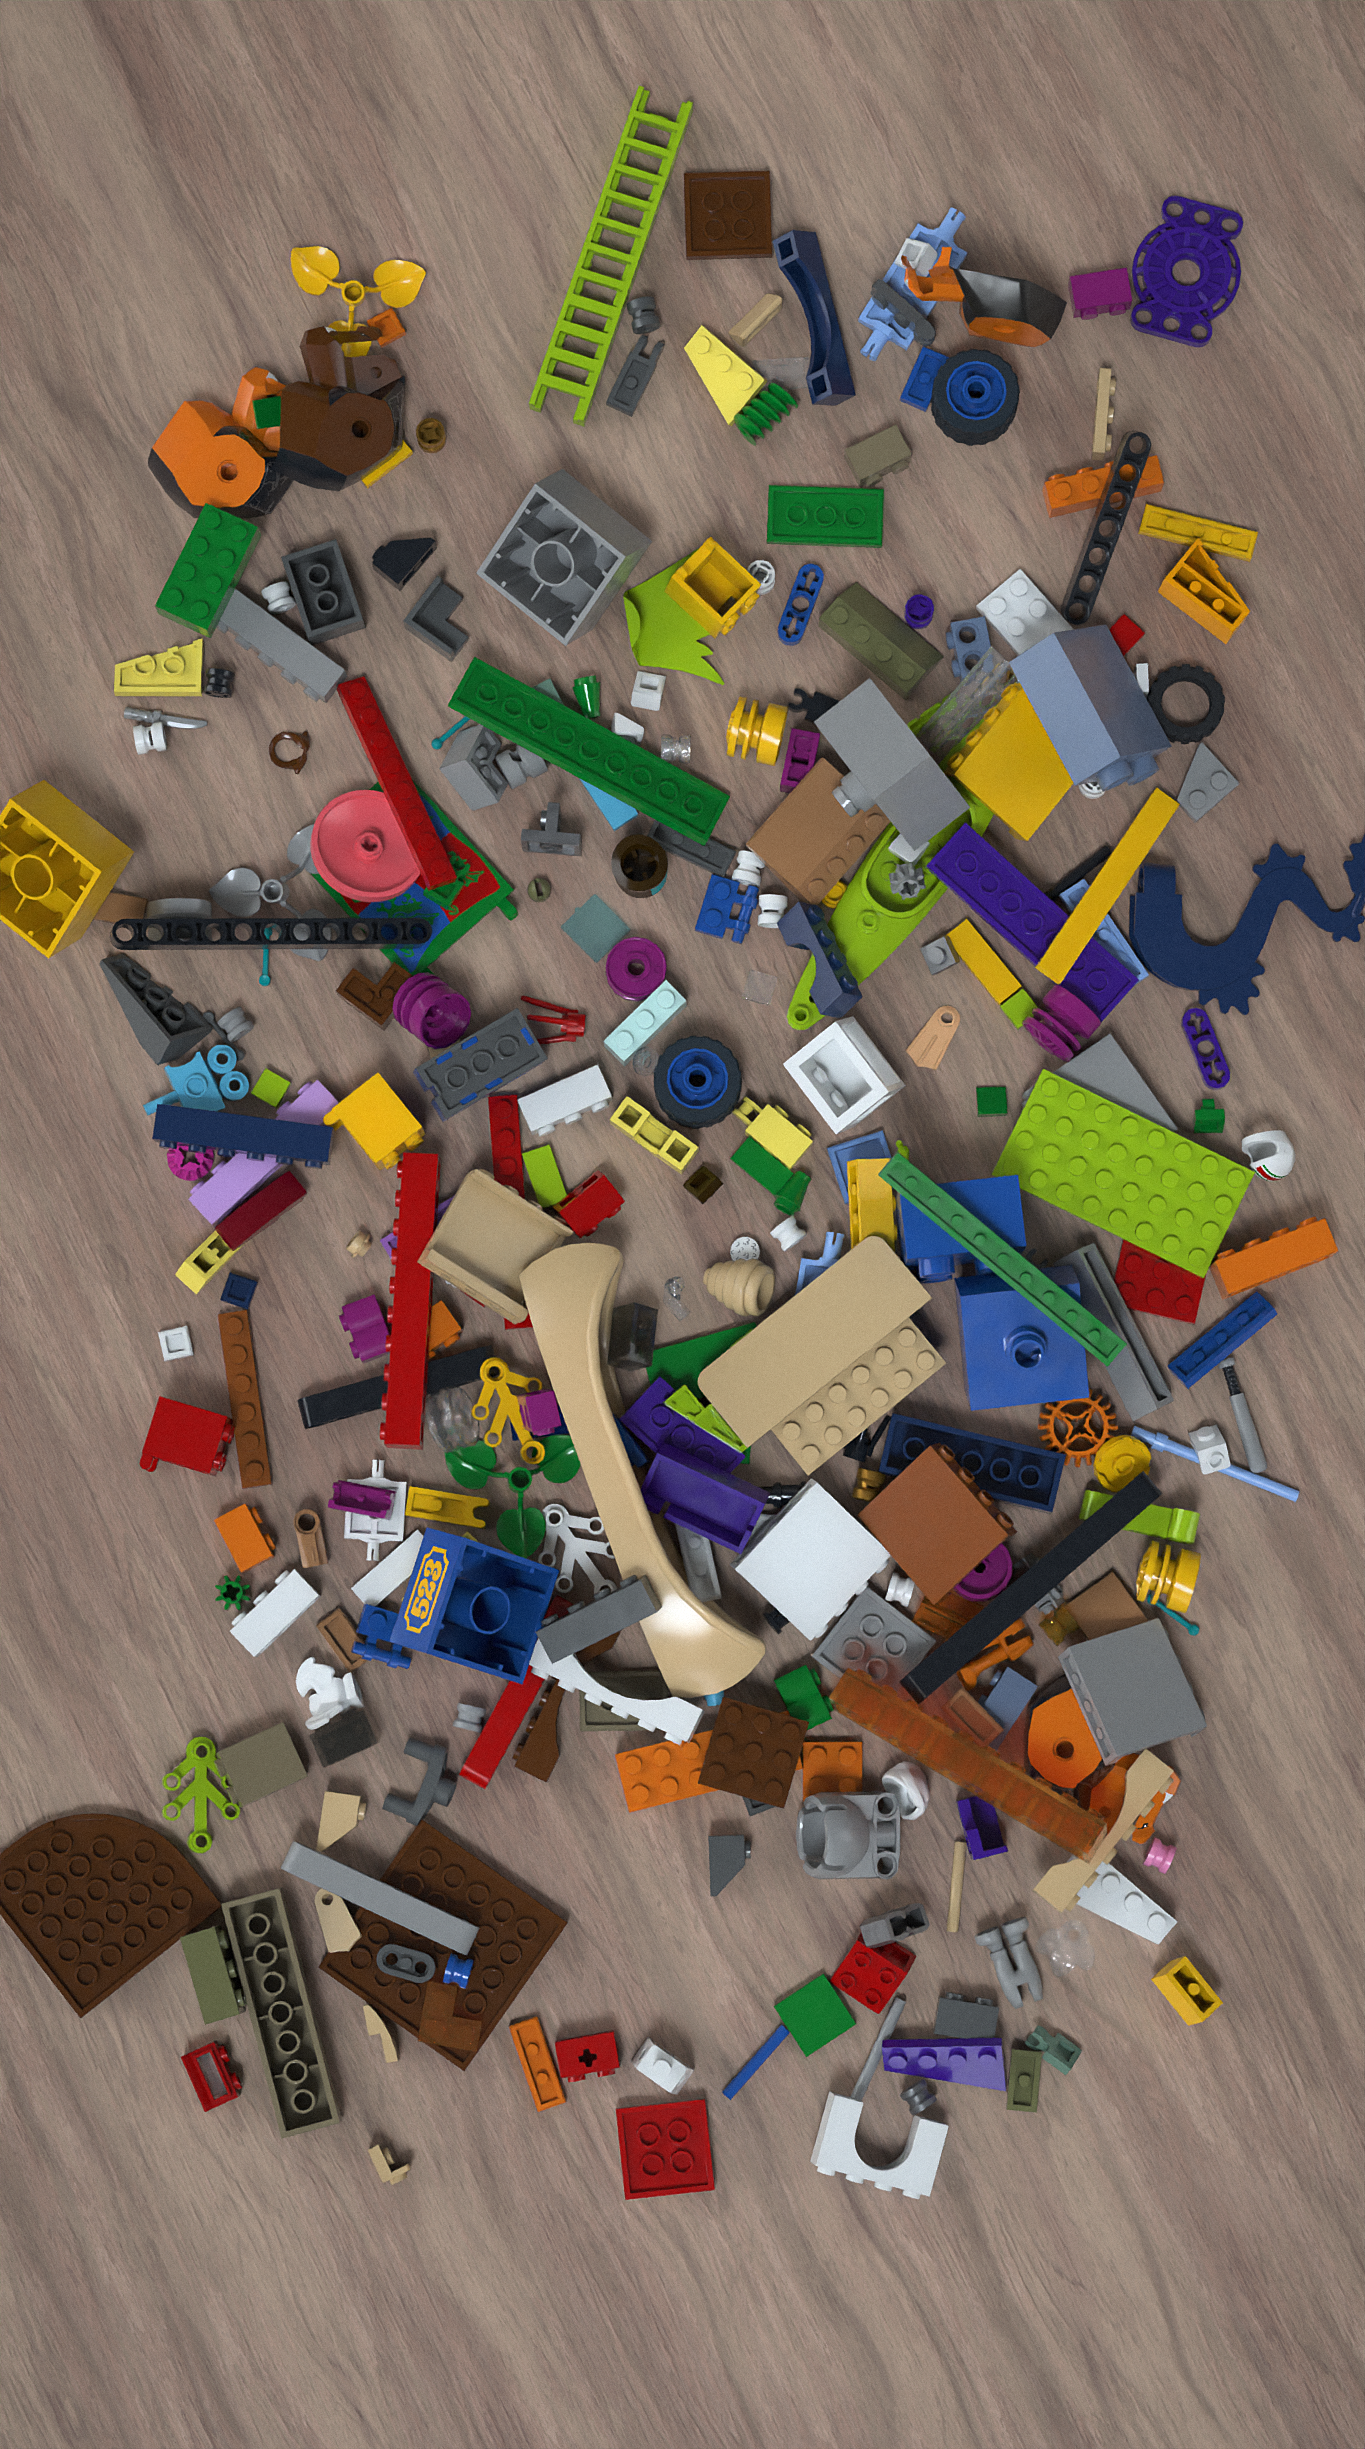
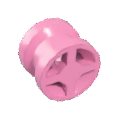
[1143,1837,1177,1874]

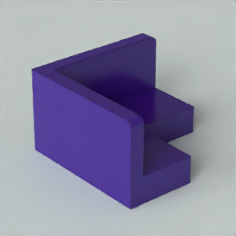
[956,1793,1008,1860]

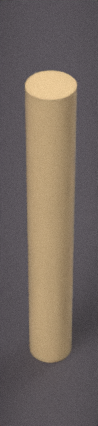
[946,1842,967,1932]

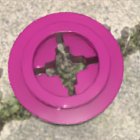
[167,1145,214,1181]

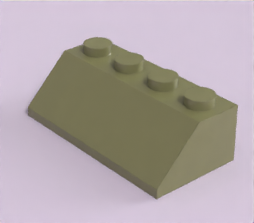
[818,582,944,701]

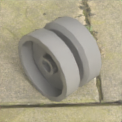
[147,898,212,941]

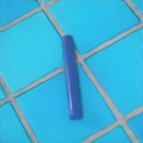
[722,2024,790,2100]

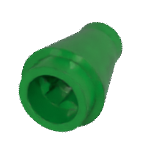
[572,675,601,719]
[774,1171,811,1216]

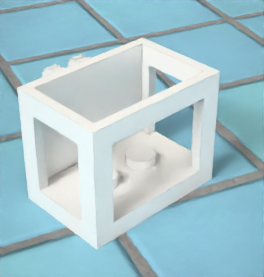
[783,1016,906,1134]

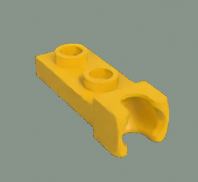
[405,1486,490,1529]

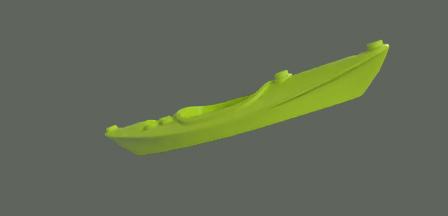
[787,706,996,1031]

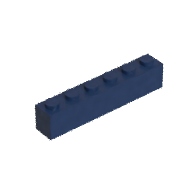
[152,1104,335,1169]

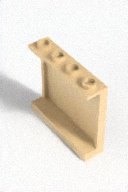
[417,1169,574,1324]

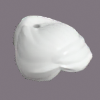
[882,1761,930,1820]

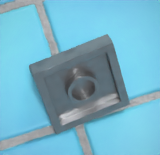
[521,802,582,856]

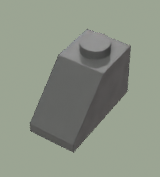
[708,1835,751,1897]

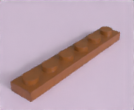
[218,1310,272,1489]

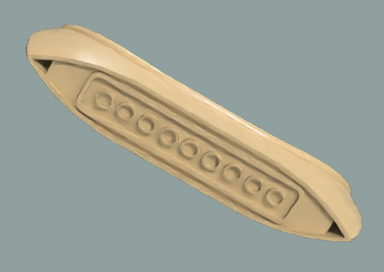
[519,1243,766,1698]

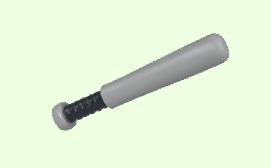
[1218,1357,1267,1473]

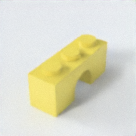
[610,1096,699,1175]

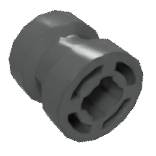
[626,296,661,334]

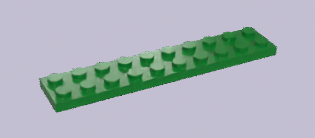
[448,657,730,846]

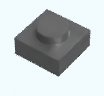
[920,936,960,975]

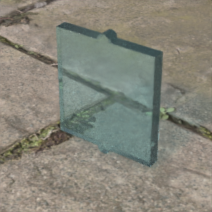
[561,894,630,963]

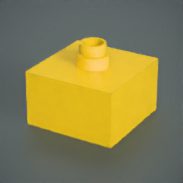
[0,780,134,959]

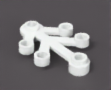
[538,1504,617,1595]

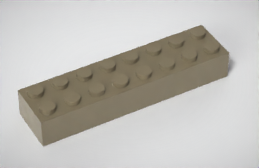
[221,1887,342,2139]

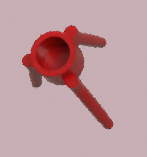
[521,995,586,1044]

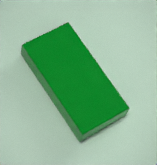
[730,1136,794,1196]

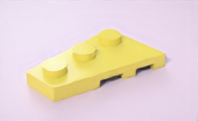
[684,325,767,426]
[114,638,204,696]

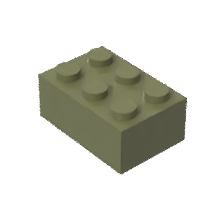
[180,1925,247,2025]

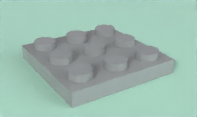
[812,1587,936,1711]

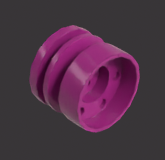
[392,972,471,1049]
[1022,984,1101,1062]

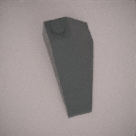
[99,954,213,1065]

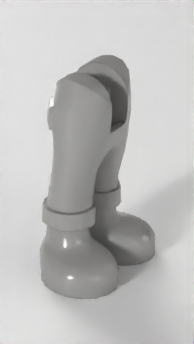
[974,1917,1043,2009]

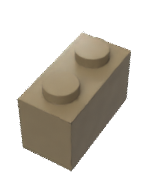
[844,425,912,487]

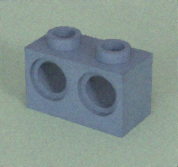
[945,616,996,685]

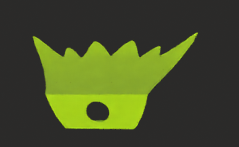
[623,548,724,685]

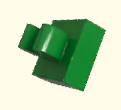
[1193,1099,1225,1134]

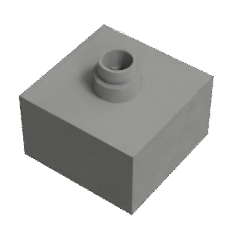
[476,469,652,646]
[814,678,970,851]

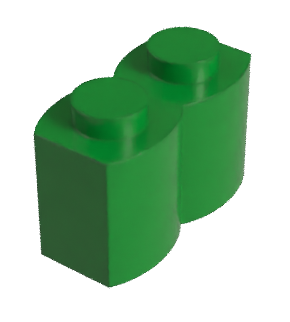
[773,1665,834,1730]

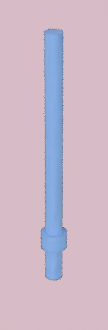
[1130,1426,1300,1502]

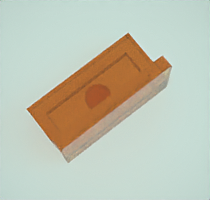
[912,1590,984,1639]

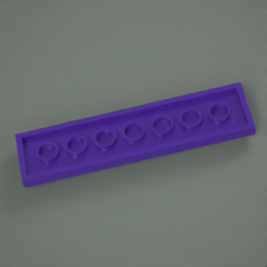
[926,823,1139,1022]

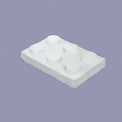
[976,569,1074,656]

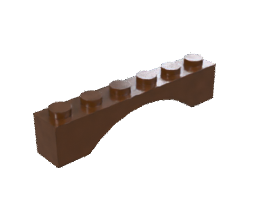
[512,1630,622,1782]

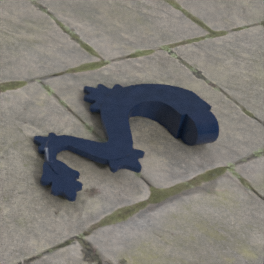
[1129,834,1365,1015]

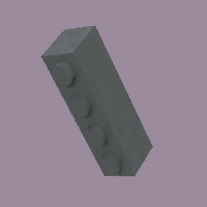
[536,1575,662,1664]

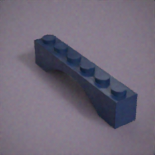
[773,230,856,406]

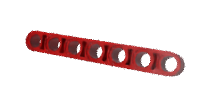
[459,1595,574,1789]

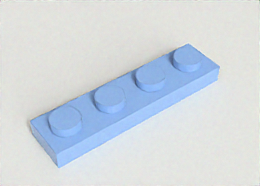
[1059,879,1149,986]

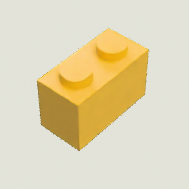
[1151,1956,1223,2026]

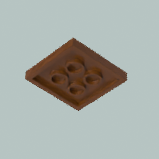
[684,171,772,260]
[698,1697,809,1809]

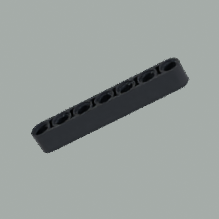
[1061,430,1151,625]
[297,1345,499,1429]

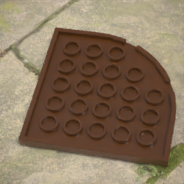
[0,1813,222,2018]

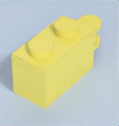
[732,1096,813,1171]

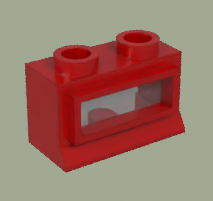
[181,2040,242,2112]

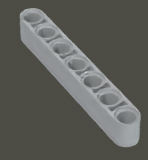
[281,1841,480,1955]

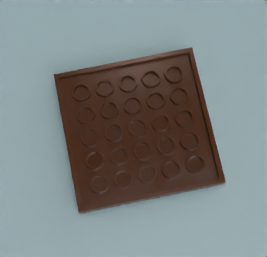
[318,1819,568,2071]

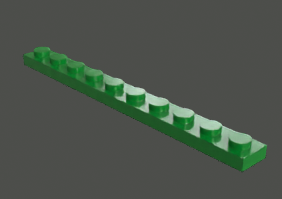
[878,1151,1127,1367]

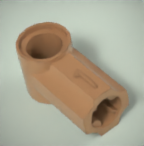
[293,1509,328,1568]

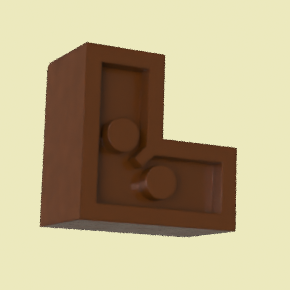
[335,962,413,1031]

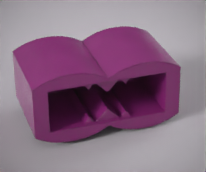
[339,1294,390,1364]

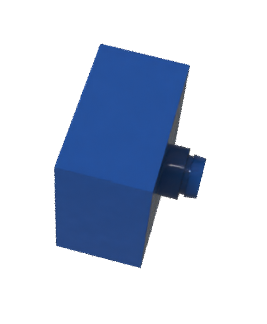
[954,1265,1090,1411]

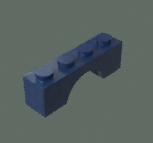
[776,902,863,1018]

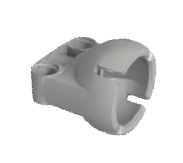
[796,1791,900,1880]

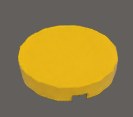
[1093,1435,1151,1492]

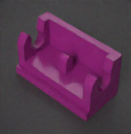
[328,1480,396,1520]

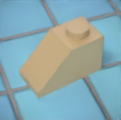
[316,1791,367,1852]

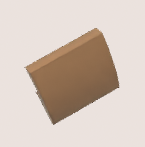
[1065,1572,1148,1641]

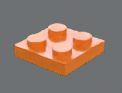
[803,1742,862,1802]

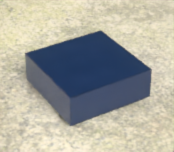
[220,1272,258,1310]

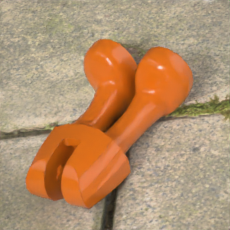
[943,1617,1034,1691]

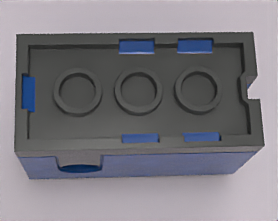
[413,1008,548,1122]

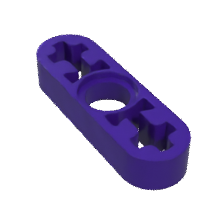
[1181,1008,1230,1090]

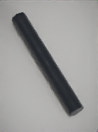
[1044,845,1112,901]

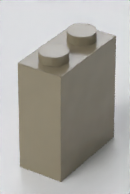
[214,1722,308,1808]

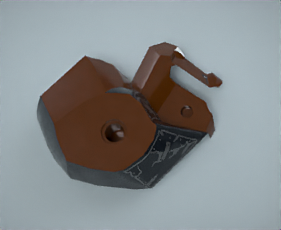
[272,326,405,491]

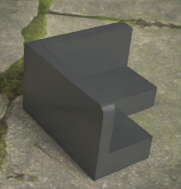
[403,576,469,662]

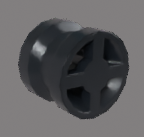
[203,668,235,698]

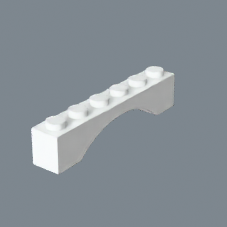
[529,1638,705,1745]

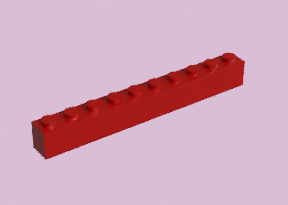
[380,1152,441,1450]

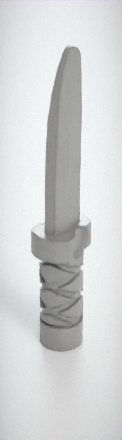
[124,707,207,729]

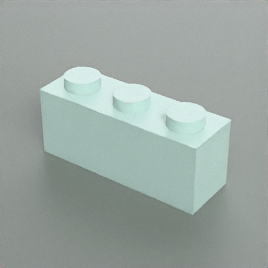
[603,980,687,1067]

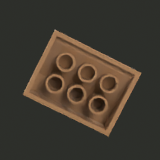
[745,758,891,905]

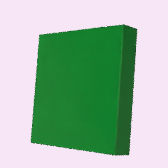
[774,1973,856,2057]

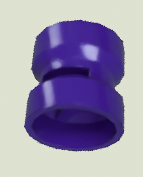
[904,594,934,629]

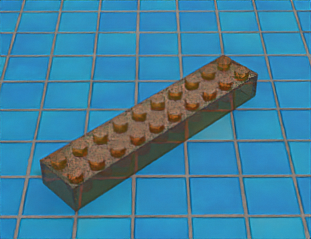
[829,1668,1107,1864]

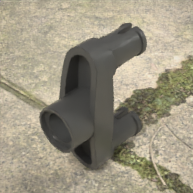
[382,1737,457,1826]

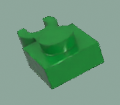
[423,855,470,911]

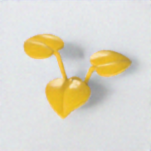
[291,246,426,357]

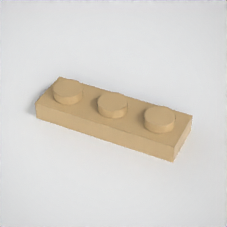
[1091,368,1116,461]

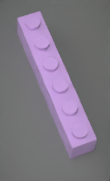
[188,1080,339,1228]

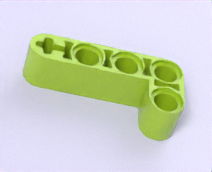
[1078,1490,1200,1545]

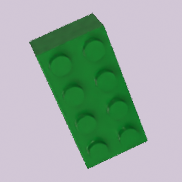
[155,503,261,638]

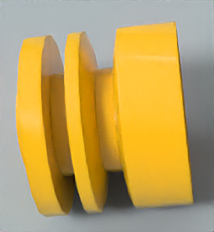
[726,696,788,766]
[1136,1540,1201,1613]

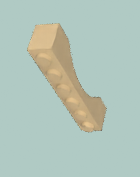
[1032,1749,1174,1914]

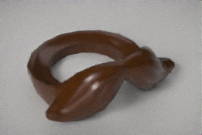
[269,731,310,775]

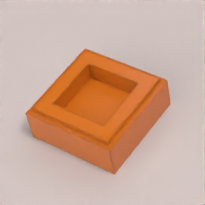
[367,307,406,348]

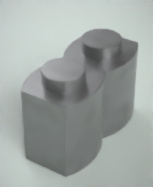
[860,1903,930,1948]

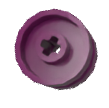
[954,1543,1012,1603]

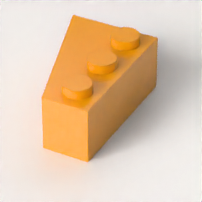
[1158,538,1250,644]

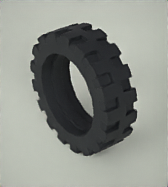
[1147,664,1225,745]

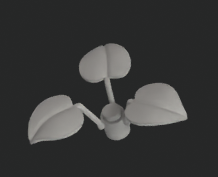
[209,824,332,961]

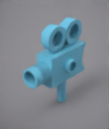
[143,1045,249,1116]

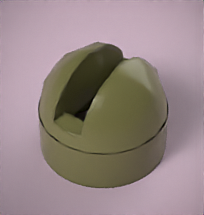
[527,878,551,903]

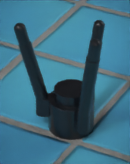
[842,1416,891,1463]

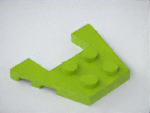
[663,1329,752,1453]

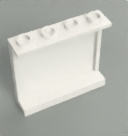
[730,1478,891,1641]

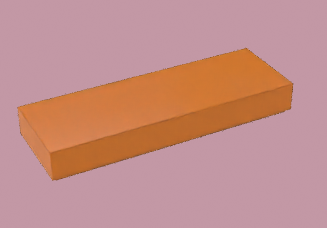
[509,2016,566,2112]

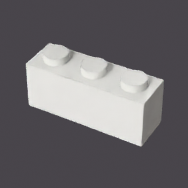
[517,1065,612,1137]
[230,1569,321,1658]

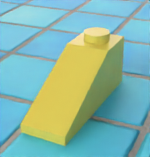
[175,1206,245,1294]

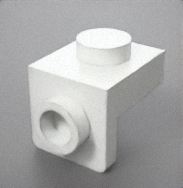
[1188,1425,1231,1475]

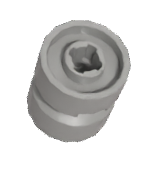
[495,745,548,790]

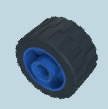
[931,349,1020,446]
[653,1035,742,1129]

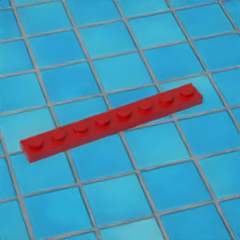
[336,676,457,891]
[488,1095,533,1330]

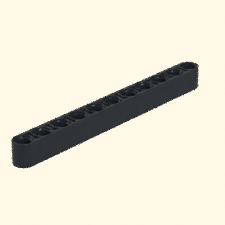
[109,918,432,950]
[899,1471,1163,1705]

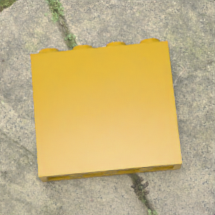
[943,682,1073,841]

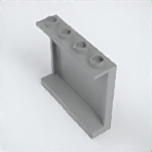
[1021,1034,1177,1133]
[1058,1618,1207,1766]

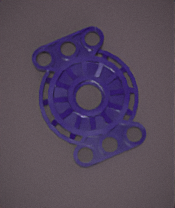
[1130,196,1243,348]

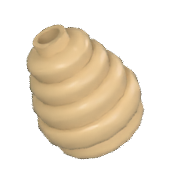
[703,1259,775,1317]

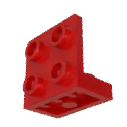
[830,1932,917,2014]

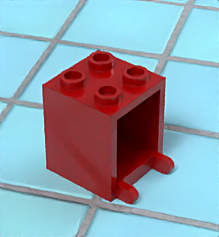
[139,1396,236,1477]

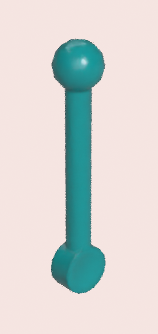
[431,716,470,750]
[259,927,273,986]
[1147,1594,1199,1636]

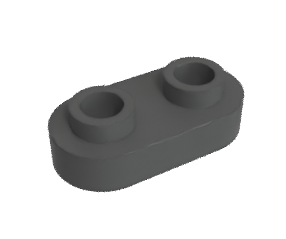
[376,1944,436,1983]

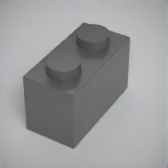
[933,1992,999,2038]

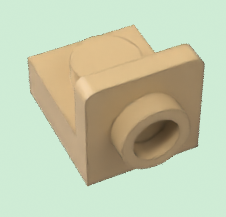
[368,2143,411,2185]

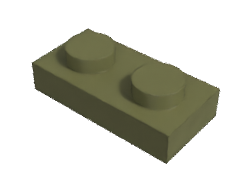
[1006,2049,1042,2113]

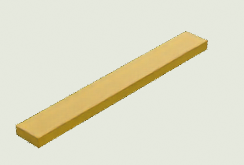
[1035,787,1180,985]

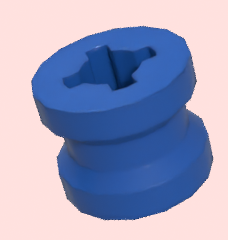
[443,1953,474,1989]

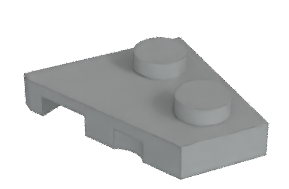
[1176,743,1239,823]

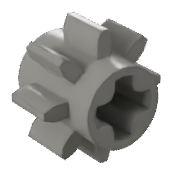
[889,862,926,900]

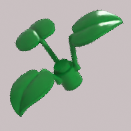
[444,1435,580,1559]

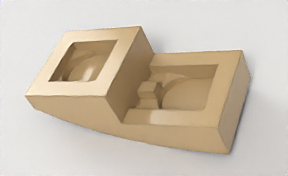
[363,2004,400,2063]

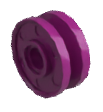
[605,937,667,1002]

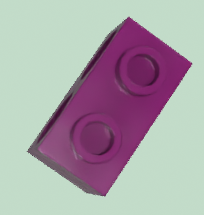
[780,728,820,793]
[517,1389,561,1436]

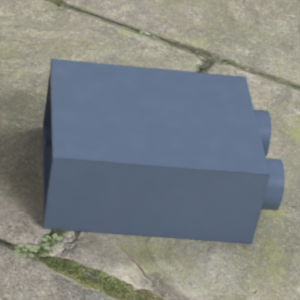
[1009,625,1172,792]

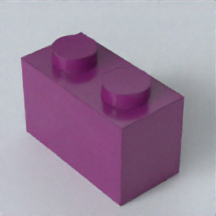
[1068,268,1132,320]

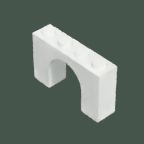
[810,2091,949,2199]

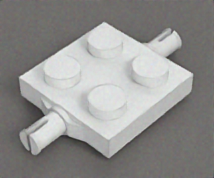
[344,1460,407,1561]

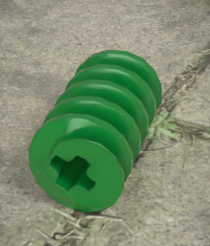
[734,383,798,446]

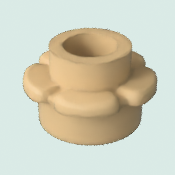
[346,1230,372,1258]

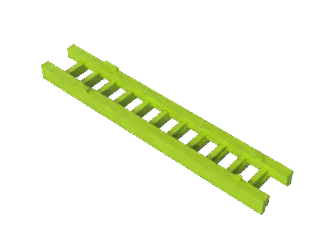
[529,86,693,427]

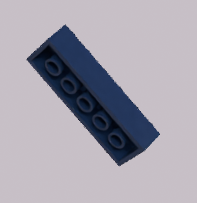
[878,1413,1066,1514]

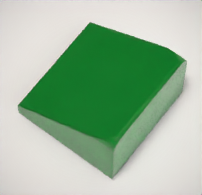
[252,396,281,429]
[976,1087,1008,1117]

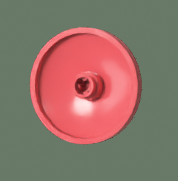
[310,790,420,902]

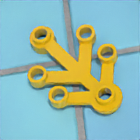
[471,1357,545,1464]

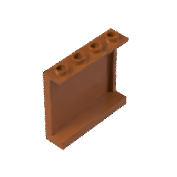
[857,1443,1017,1605]

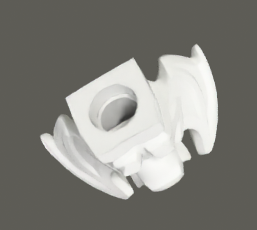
[296,1657,365,1730]

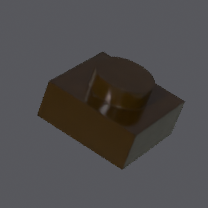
[683,1166,723,1204]

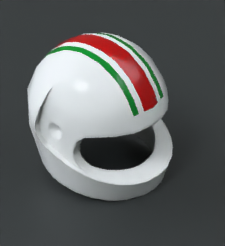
[1242,1130,1296,1181]

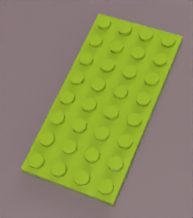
[991,1069,1255,1278]

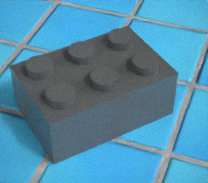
[281,539,366,645]

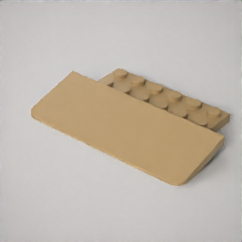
[698,1236,946,1476]

